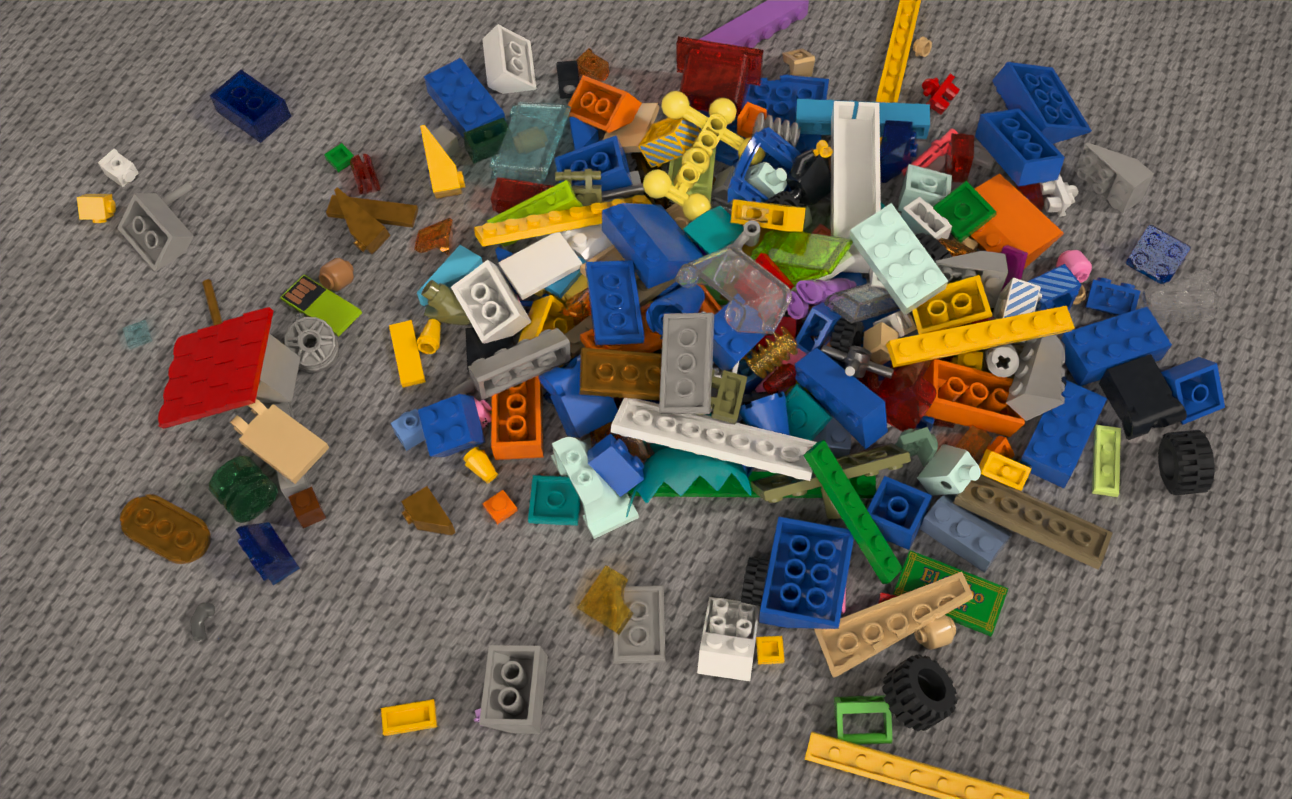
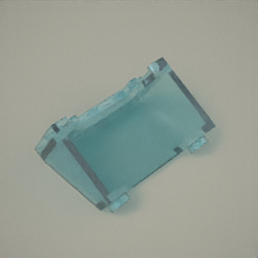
[489,102,572,194]

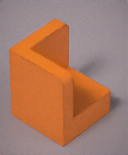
[737,102,767,138]

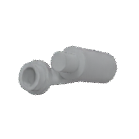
[725,221,760,261]

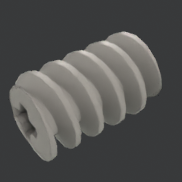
[751,112,801,148]
[986,344,1019,377]

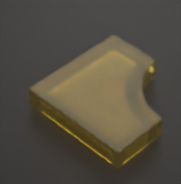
[577,565,634,635]

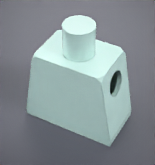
[744,162,787,198]
[917,444,981,495]

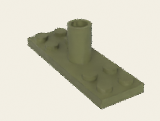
[751,443,911,519]

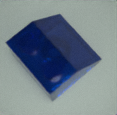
[880,120,918,183]

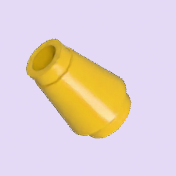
[417,319,441,354]
[463,447,498,484]

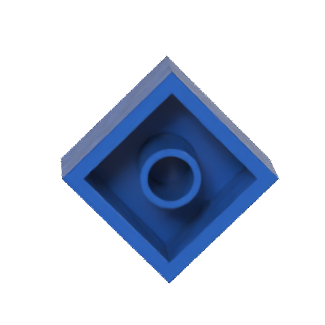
[418,394,486,457]
[867,476,932,550]

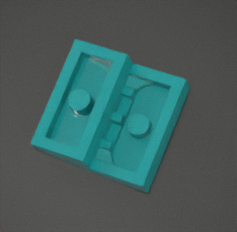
[683,206,744,261]

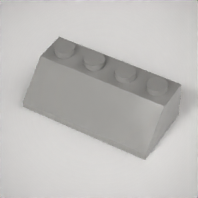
[468,328,570,400]

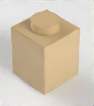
[863,322,899,365]

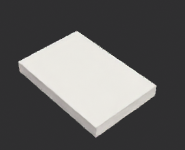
[498,232,582,300]

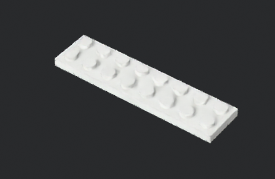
[611,398,817,481]

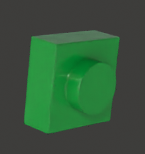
[324,143,356,173]

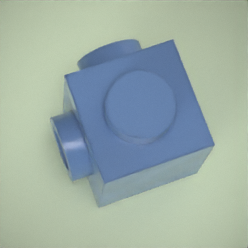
[391,408,425,451]

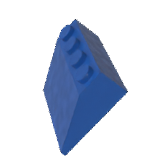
[992,62,1092,144]
[602,203,709,289]
[759,517,854,629]

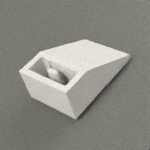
[697,597,760,681]

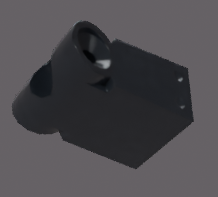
[1098,354,1187,440]

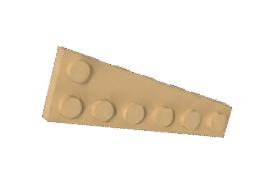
[814,572,973,678]

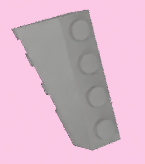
[1006,335,1065,421]

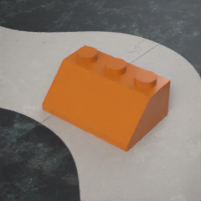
[563,75,642,133]

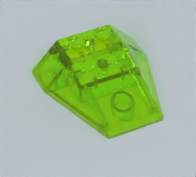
[746,230,853,287]

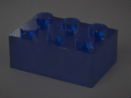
[210,70,291,143]

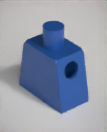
[793,302,844,354]

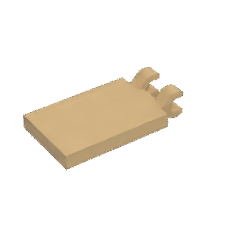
[230,399,329,484]

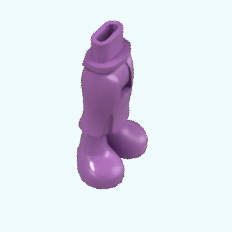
[786,278,856,319]

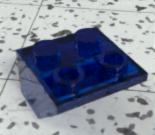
[236,522,300,585]

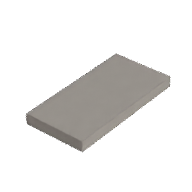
[659,313,714,414]

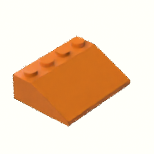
[969,173,1064,269]

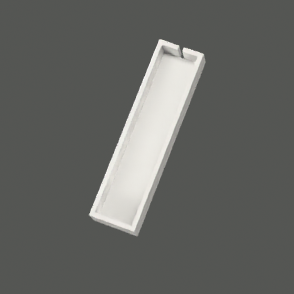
[831,101,881,273]

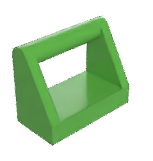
[834,695,892,745]

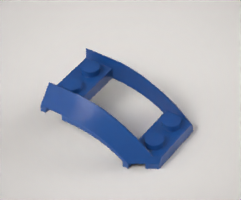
[728,127,802,203]

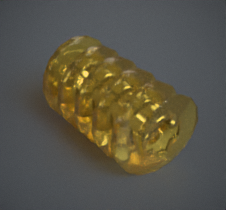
[744,326,798,379]

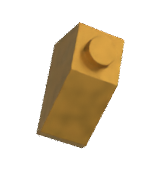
[401,486,456,535]

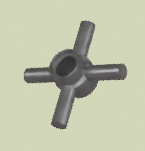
[821,345,894,379]

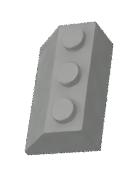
[118,193,194,272]
[479,645,548,734]

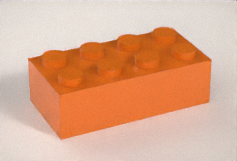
[920,359,1025,437]
[491,375,544,460]

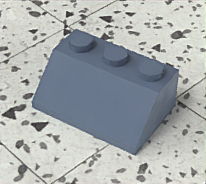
[920,494,1012,573]

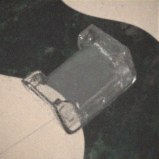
[674,247,792,334]

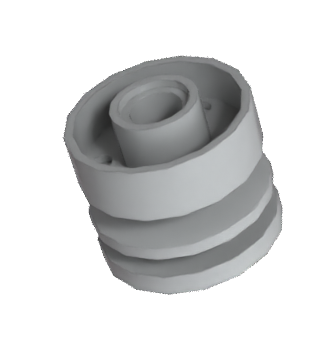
[284,317,339,373]

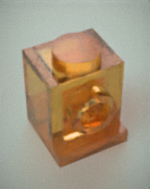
[576,48,610,82]

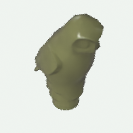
[421,280,471,325]

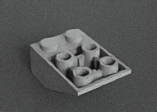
[1075,142,1154,214]
[936,251,1008,308]

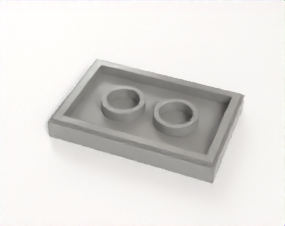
[612,585,666,664]

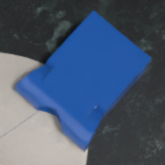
[538,355,618,438]

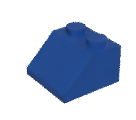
[1161,357,1225,425]

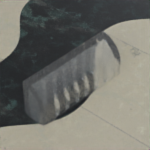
[824,283,900,324]

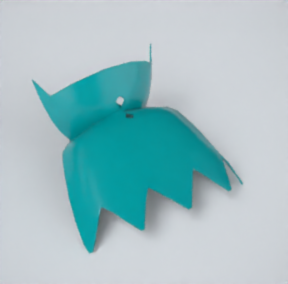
[626,412,751,518]

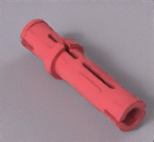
[902,129,960,177]

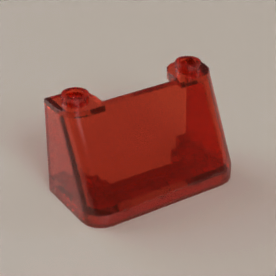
[876,328,955,432]

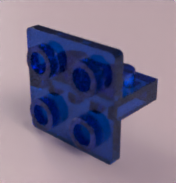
[1126,224,1191,286]

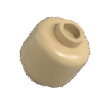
[914,615,956,650]

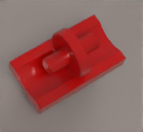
[922,73,960,115]

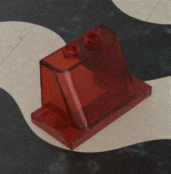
[676,36,764,116]

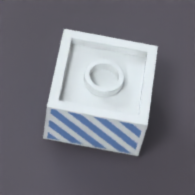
[992,278,1042,344]

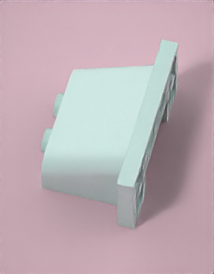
[551,435,639,539]

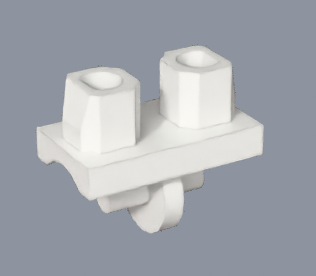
[1037,174,1079,217]

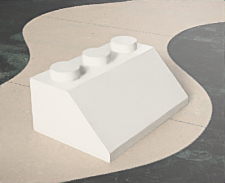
[482,24,537,94]
[451,260,531,344]

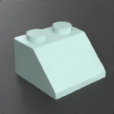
[898,164,952,211]

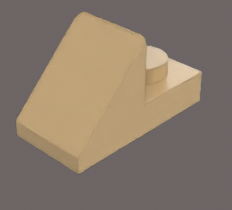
[782,48,815,77]

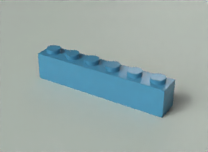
[795,99,930,139]

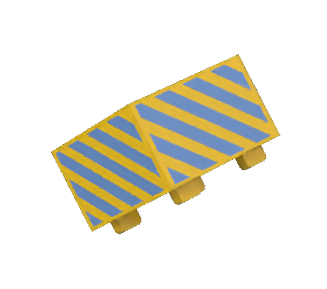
[638,117,700,168]

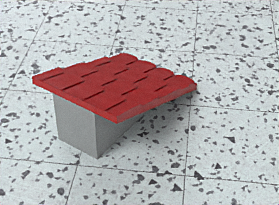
[158,307,300,429]

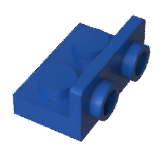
[1085,277,1141,316]

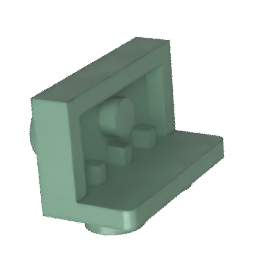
[895,427,938,467]

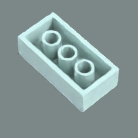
[850,203,948,315]

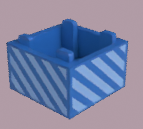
[1027,264,1081,312]

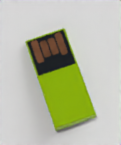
[280,275,362,337]

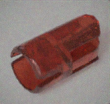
[350,154,381,194]

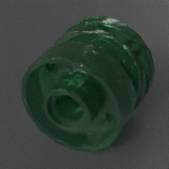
[209,456,278,523]

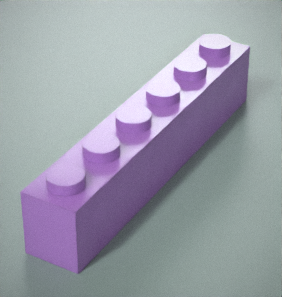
[694,0,809,71]

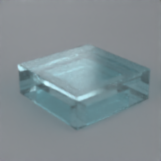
[123,320,153,349]

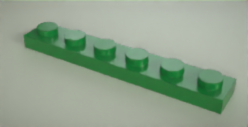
[803,440,903,584]

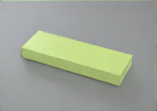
[1092,425,1121,497]

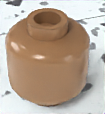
[319,258,354,292]

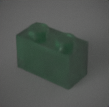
[463,117,513,164]

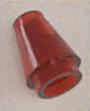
[763,363,797,394]

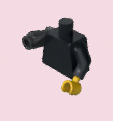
[786,140,833,217]

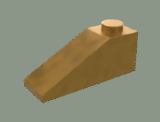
[334,187,391,254]

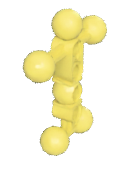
[643,91,765,221]

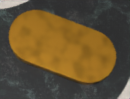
[120,494,211,564]

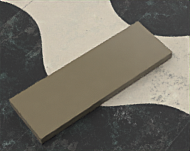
[953,474,1113,570]

